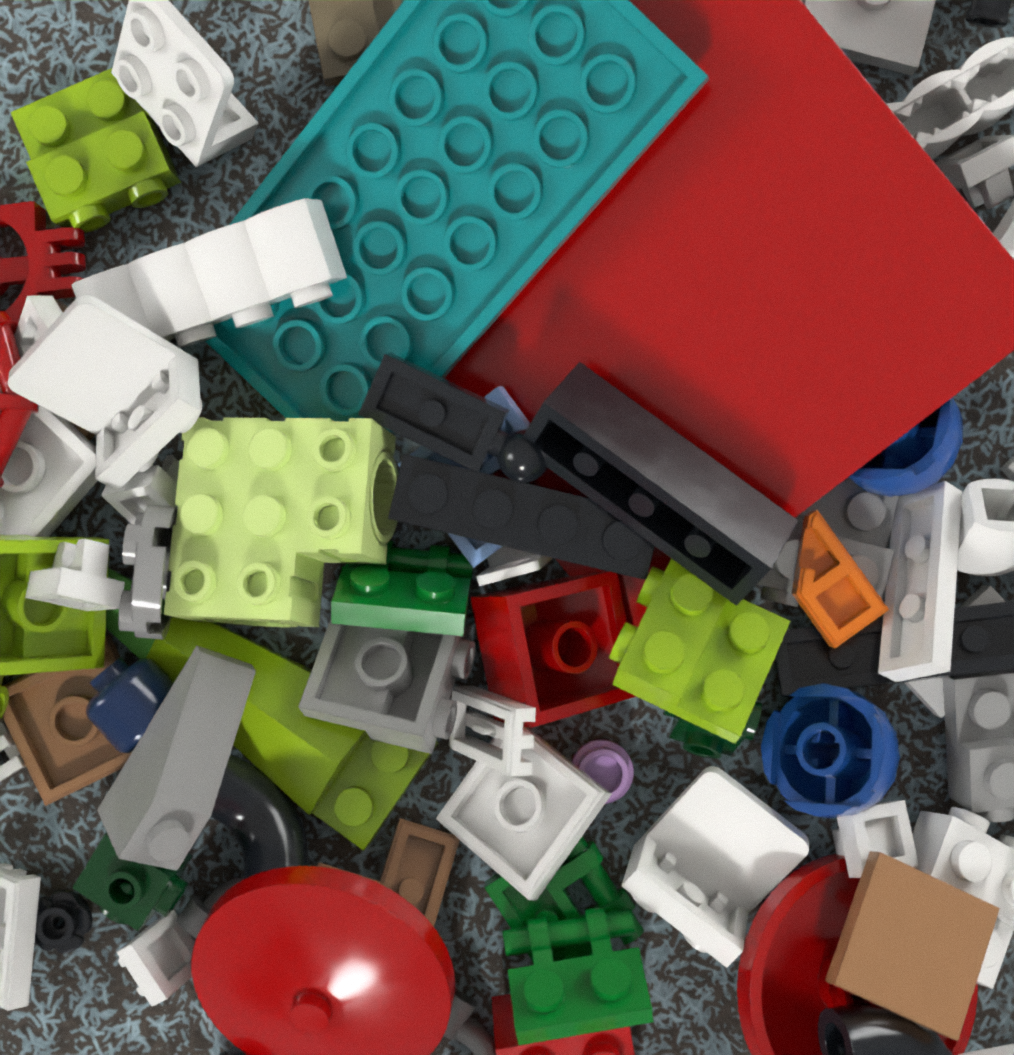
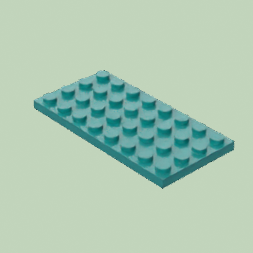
[205,0,709,435]

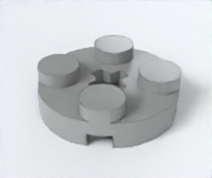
[118,505,177,640]

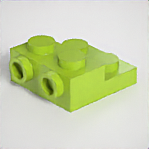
[10,68,181,233]
[0,535,109,676]
[609,558,791,744]

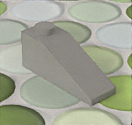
[97,646,256,871]

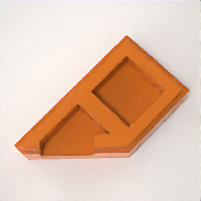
[791,510,889,648]

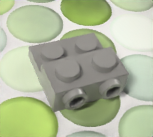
[757,478,899,607]
[298,619,475,754]
[943,669,1014,822]

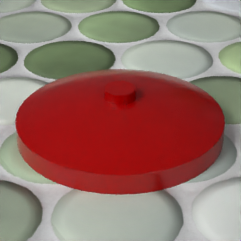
[737,853,978,1055]
[191,866,455,1055]

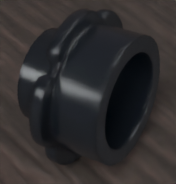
[35,890,93,954]

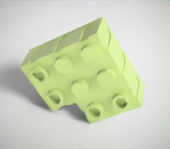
[164,417,398,628]

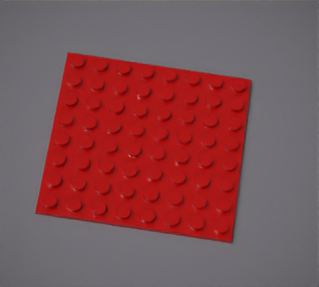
[445,0,1014,627]

